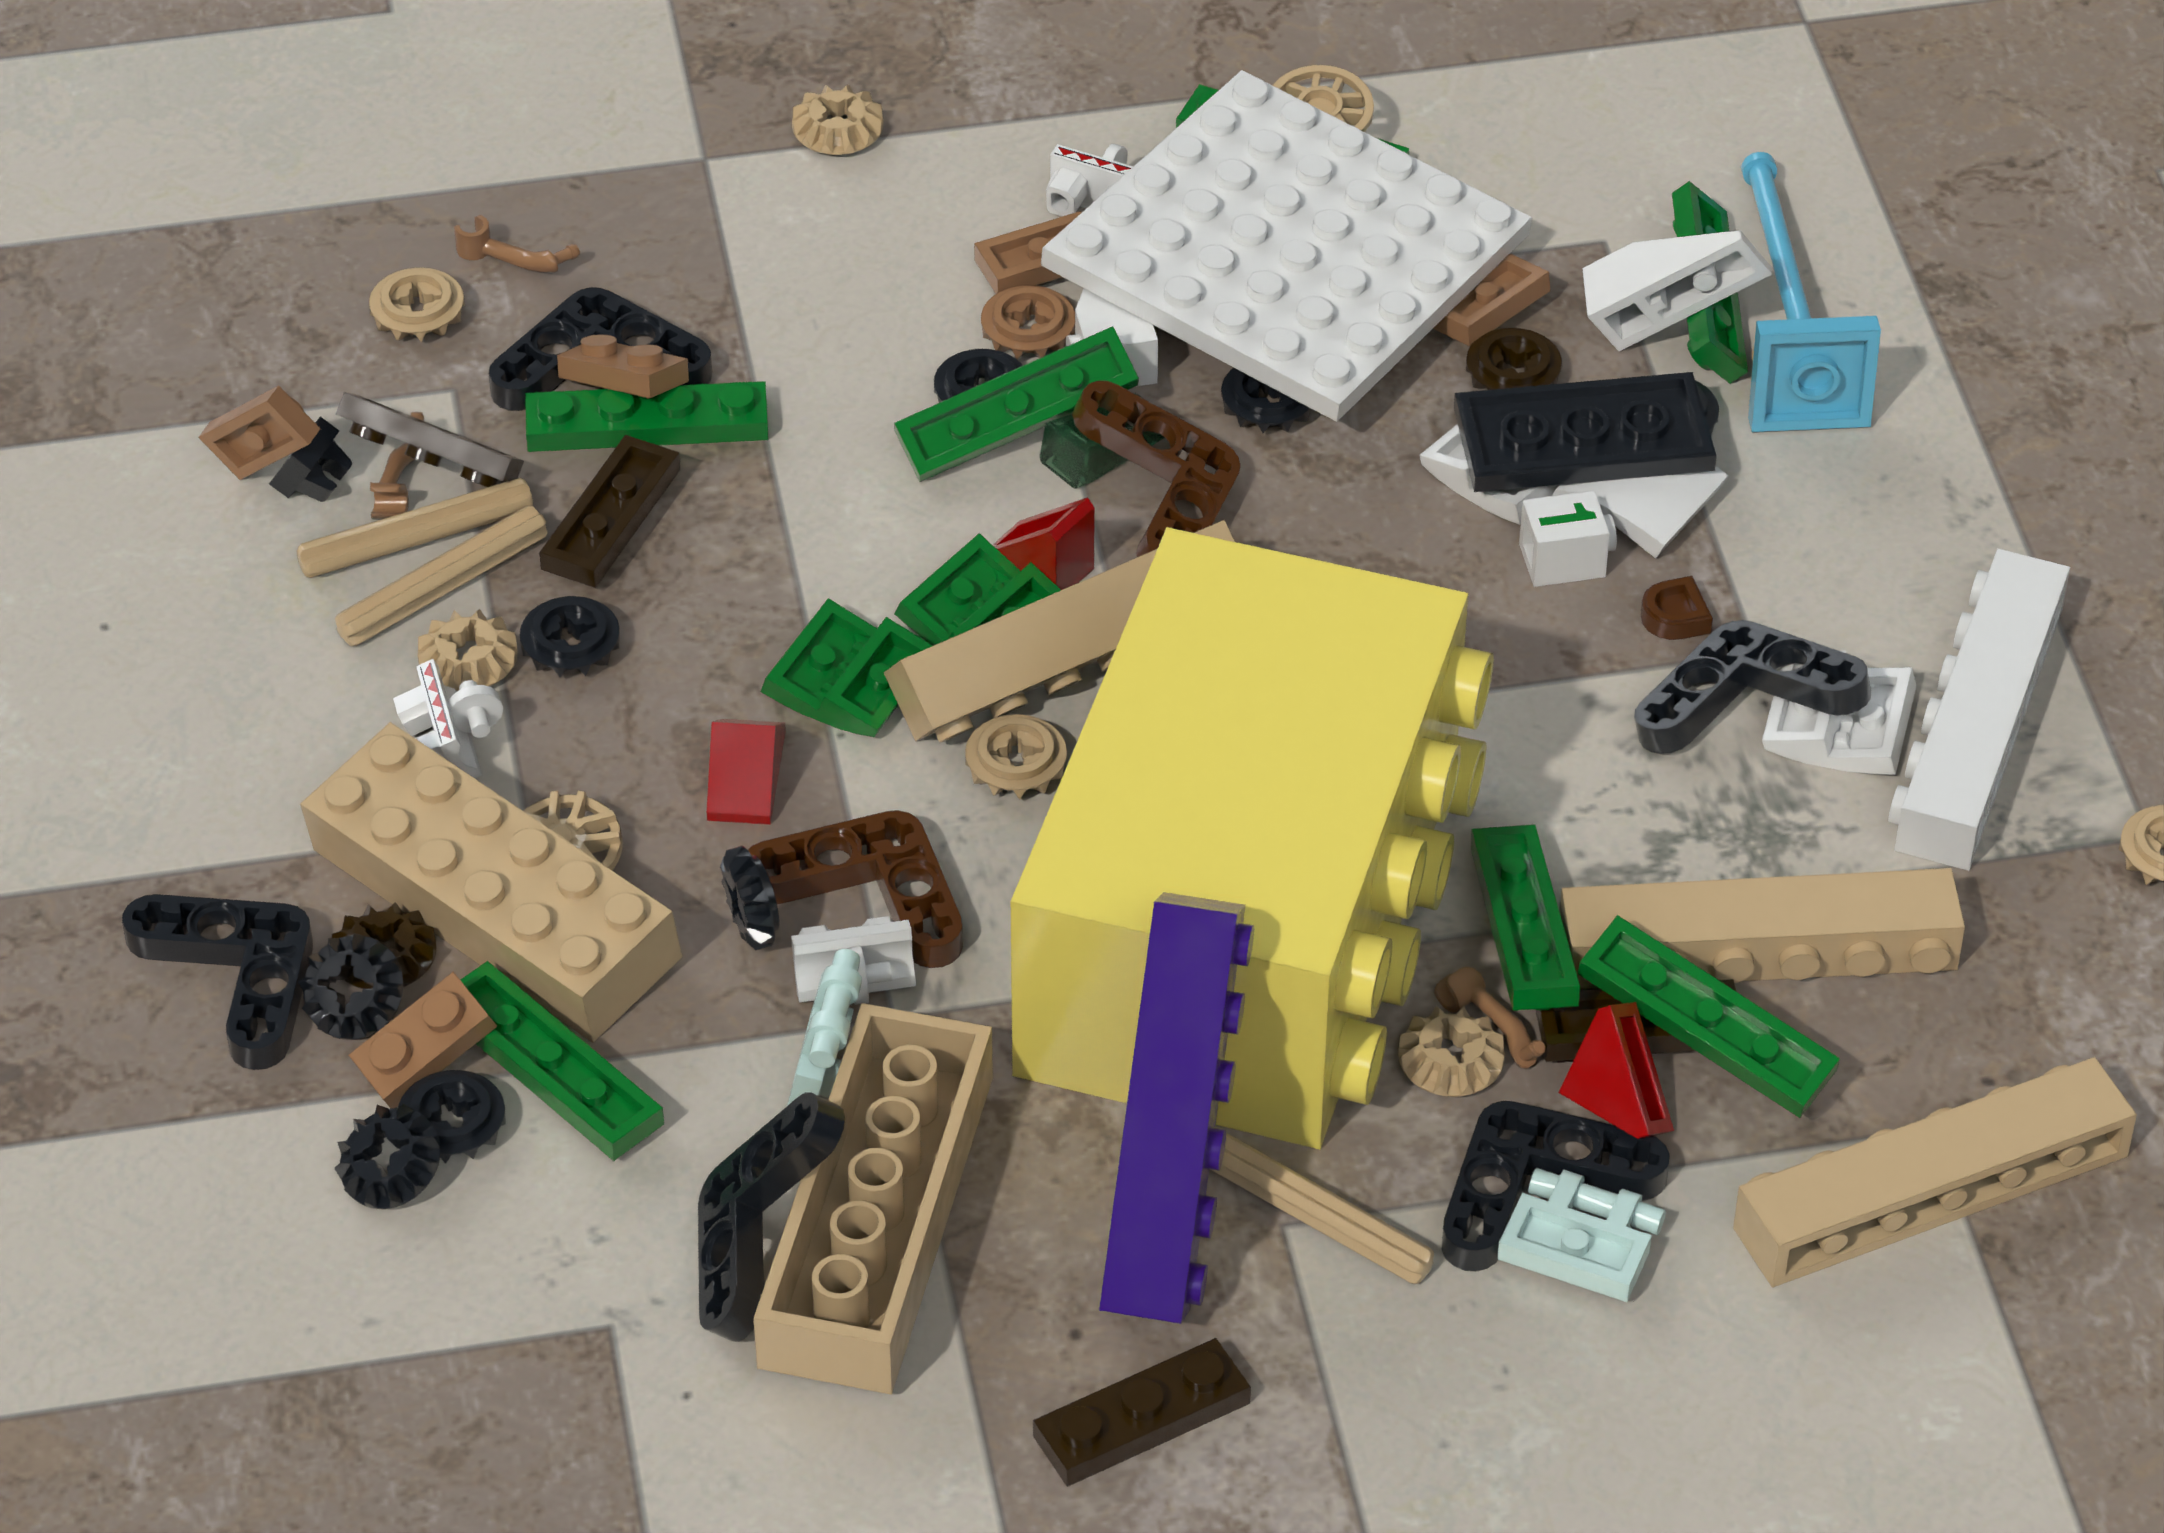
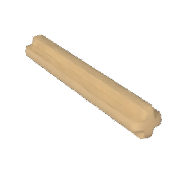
[297,478,533,578]
[335,506,547,646]
[1210,1133,1434,1284]

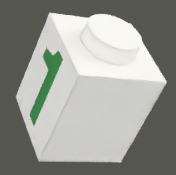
[1519,490,1617,587]

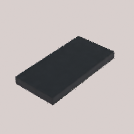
[1454,372,1717,492]

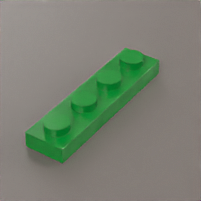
[1672,181,1748,384]
[894,326,1139,482]
[525,381,769,452]
[1471,824,1580,1011]
[1577,915,1840,1118]
[460,961,664,1161]

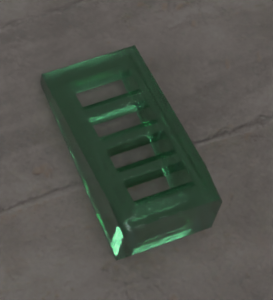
[1040,393,1165,488]

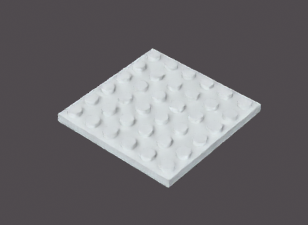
[1041,70,1532,422]

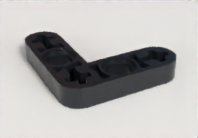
[488,287,712,411]
[1634,620,1871,754]
[122,894,313,1070]
[698,1092,845,1342]
[1441,1101,1670,1272]

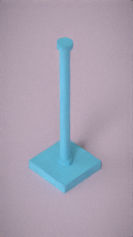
[1741,152,1881,432]

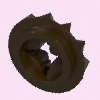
[1466,328,1562,390]
[332,902,436,989]

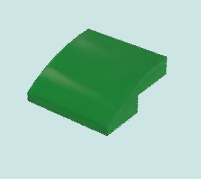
[894,533,1061,646]
[760,598,933,737]

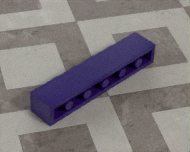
[1099,892,1254,1324]

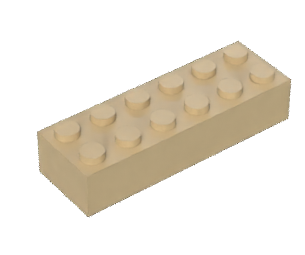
[300,722,682,1043]
[754,1003,993,1395]

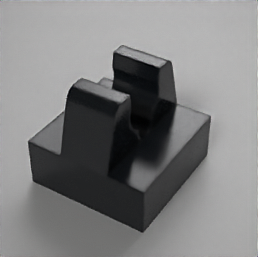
[269,416,352,502]

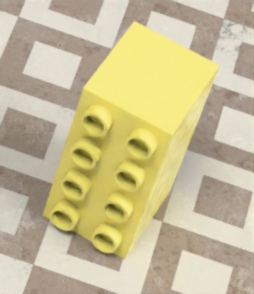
[1010,527,1494,1150]

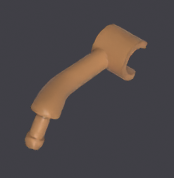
[454,215,580,272]
[370,412,424,519]
[1434,967,1545,1069]

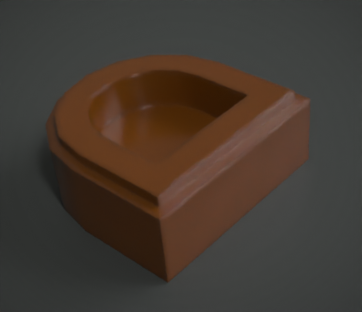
[1641,576,1713,640]

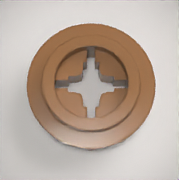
[981,285,1075,360]

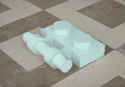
[787,949,862,1106]
[1497,1168,1666,1302]

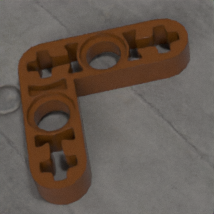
[1072,381,1241,557]
[748,810,963,968]

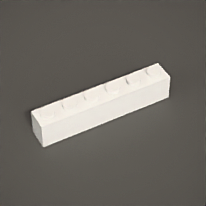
[1888,548,2070,871]

